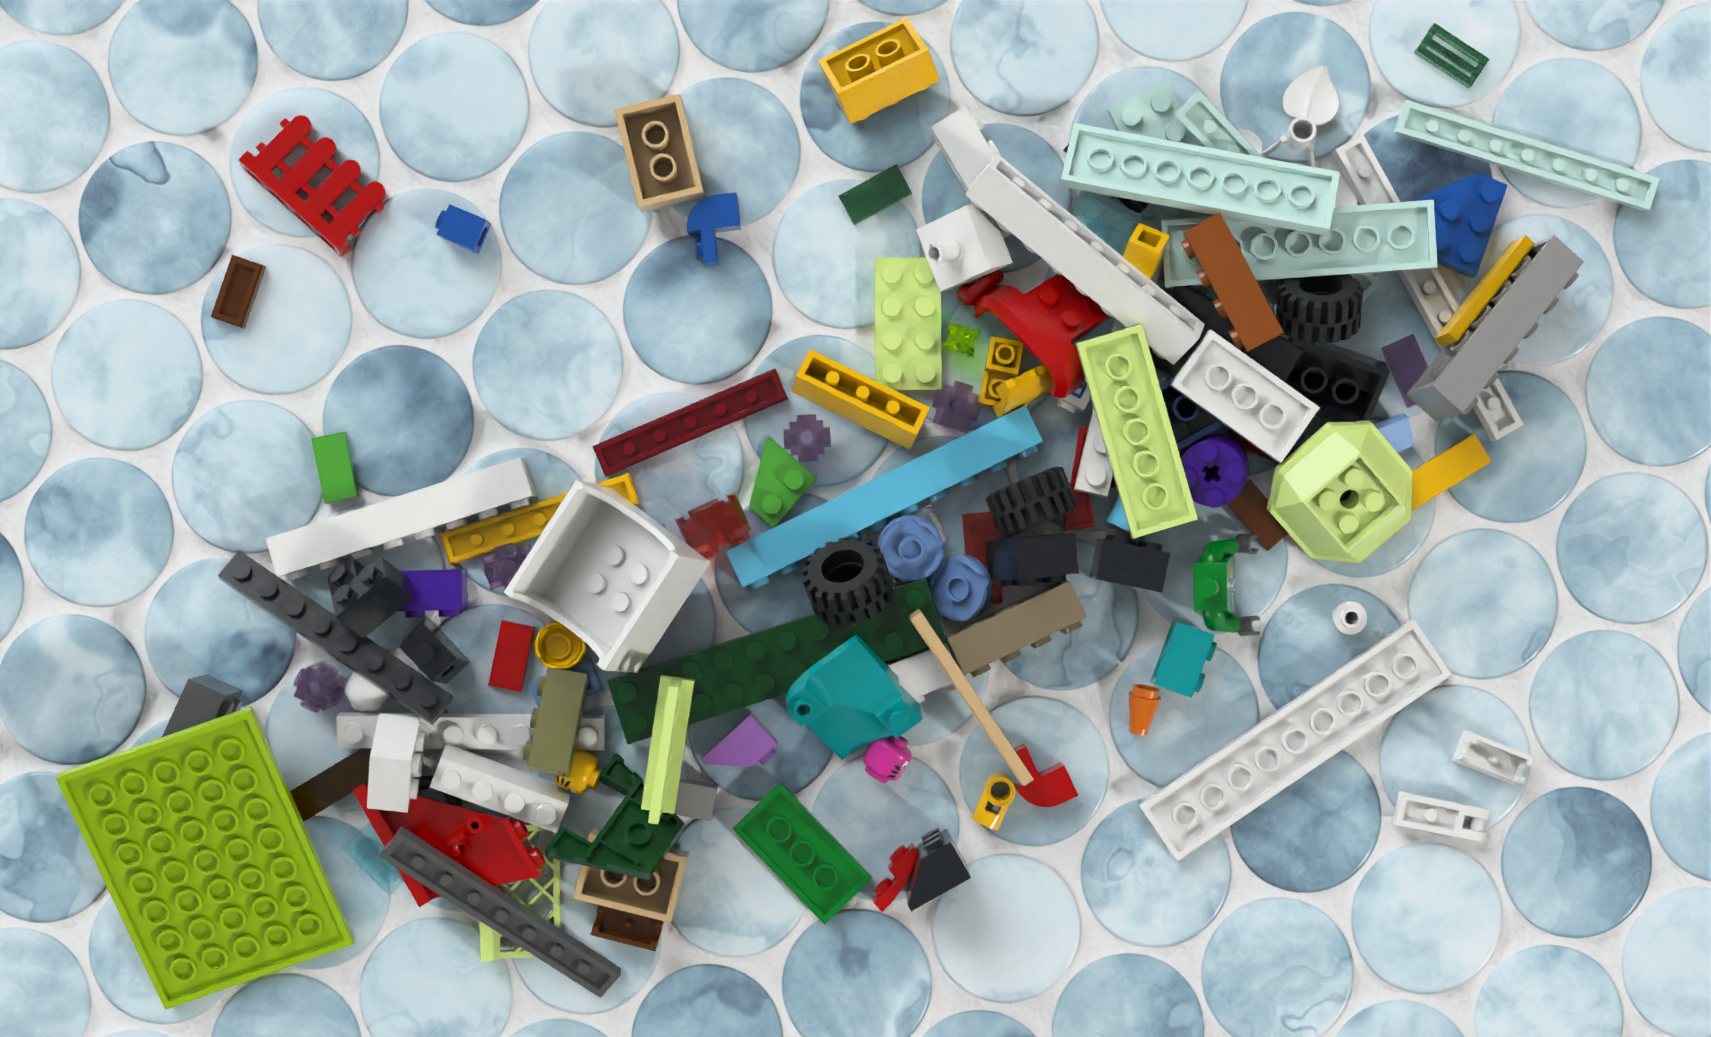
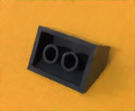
[1285,336,1390,422]
[905,828,971,911]

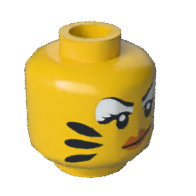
[554,747,601,795]

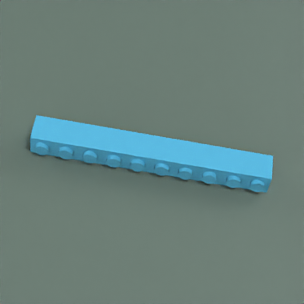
[726,405,1043,590]

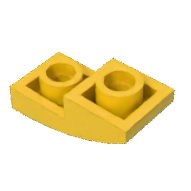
[978,336,1024,408]

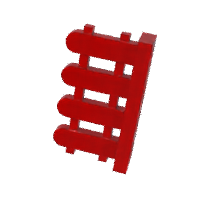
[238,115,386,257]

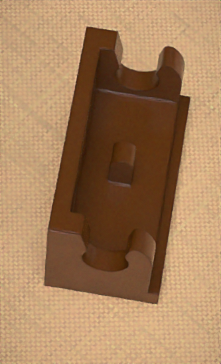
[590,905,664,952]

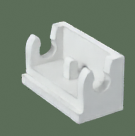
[1452,730,1535,785]

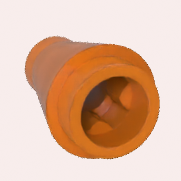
[1128,684,1161,735]

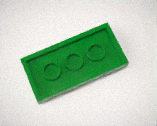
[732,782,872,925]

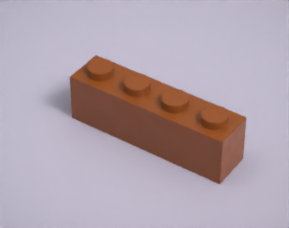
[1181,212,1284,352]

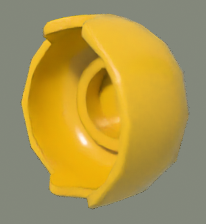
[534,621,585,670]

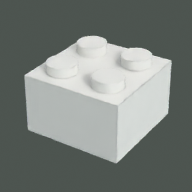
[367,713,425,813]

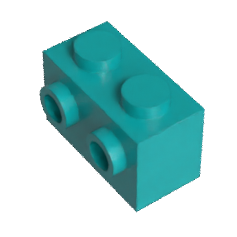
[1150,620,1217,698]

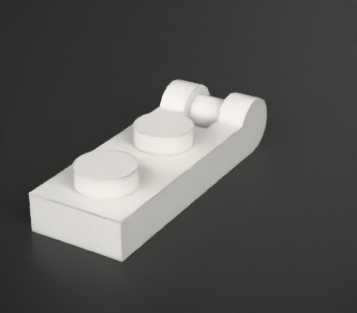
[1392,791,1490,843]

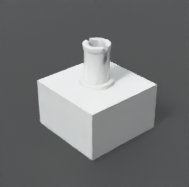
[916,204,1013,292]

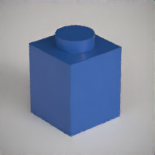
[435,204,491,254]

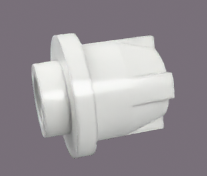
[1332,601,1367,635]

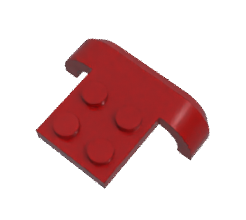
[974,274,1112,398]

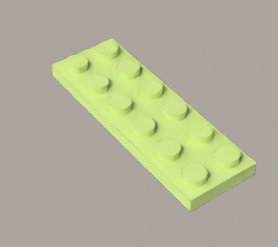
[1075,324,1198,539]

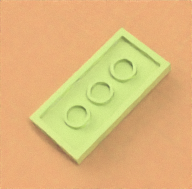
[874,257,942,391]

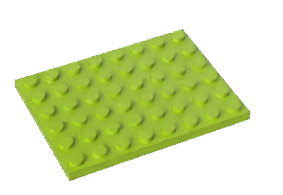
[55,706,355,1010]

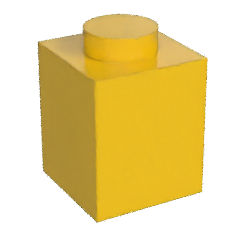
[1123,223,1170,280]

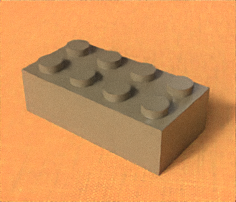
[945,580,1087,677]

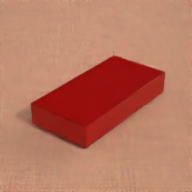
[488,620,535,692]

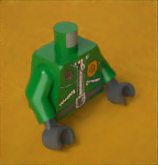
[1193,533,1260,636]

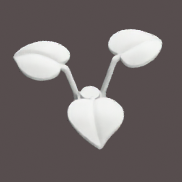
[1238,66,1357,207]

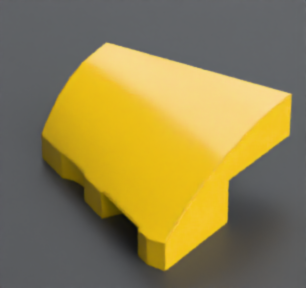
[992,365,1052,418]

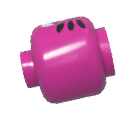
[863,735,912,783]

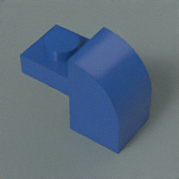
[687,192,742,267]

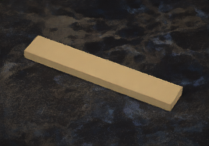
[909,609,1034,786]

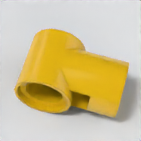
[971,772,1016,830]

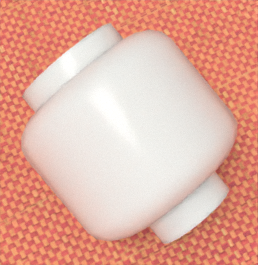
[344,671,389,712]

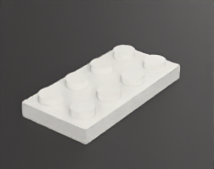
[1170,330,1320,463]

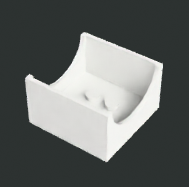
[504,479,710,673]

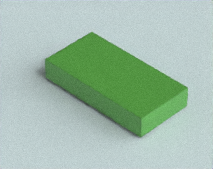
[311,432,360,504]

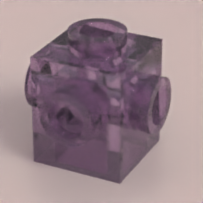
[932,380,983,433]
[783,414,831,462]
[482,543,532,590]
[293,662,346,713]

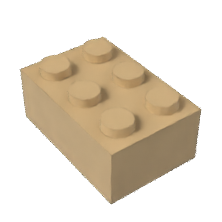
[615,94,706,213]
[573,828,690,923]

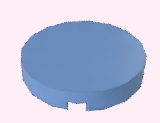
[877,515,944,581]
[929,555,992,621]

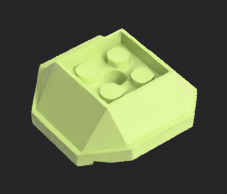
[1266,420,1413,563]

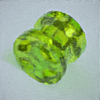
[941,323,980,358]

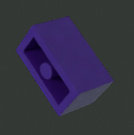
[398,569,468,618]

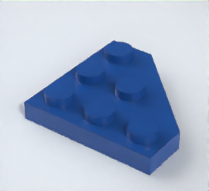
[1413,172,1508,278]

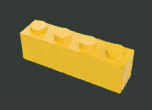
[791,349,930,450]

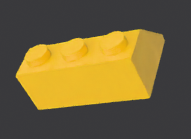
[818,17,940,124]

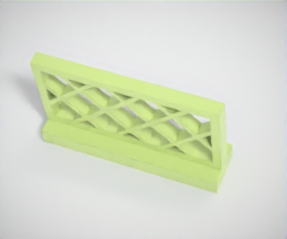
[641,675,695,824]
[479,823,560,962]

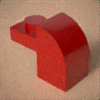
[1013,743,1079,807]

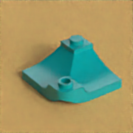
[786,634,923,760]

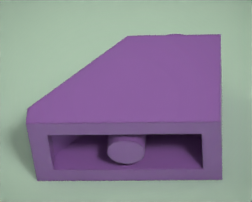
[701,712,778,767]

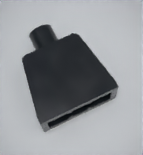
[399,616,471,684]

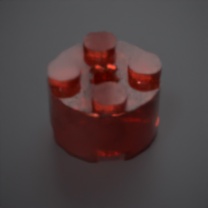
[675,492,752,559]

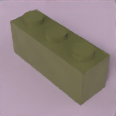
[523,667,589,778]

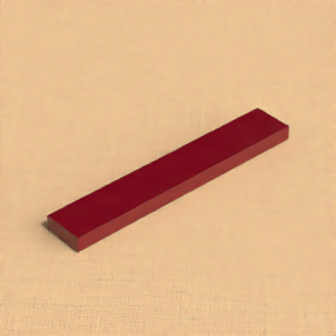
[592,369,788,477]

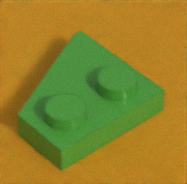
[749,437,817,528]

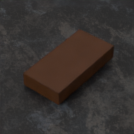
[211,255,266,329]
[1226,479,1288,551]

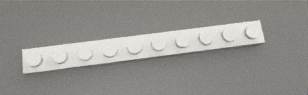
[1331,134,1524,442]

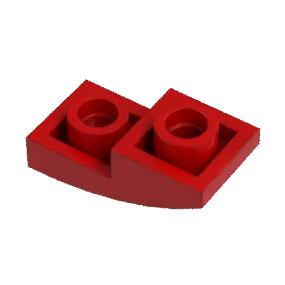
[873,843,917,912]

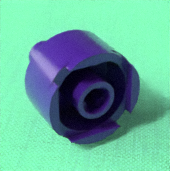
[1181,434,1249,508]

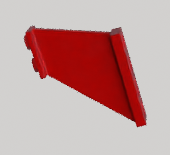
[352,782,546,907]

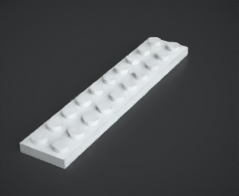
[1139,619,1452,861]

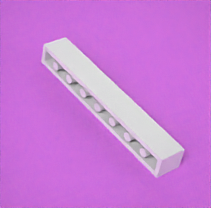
[965,154,1205,365]
[265,457,537,581]

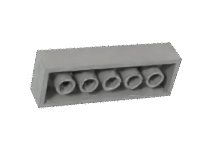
[1406,235,1584,421]

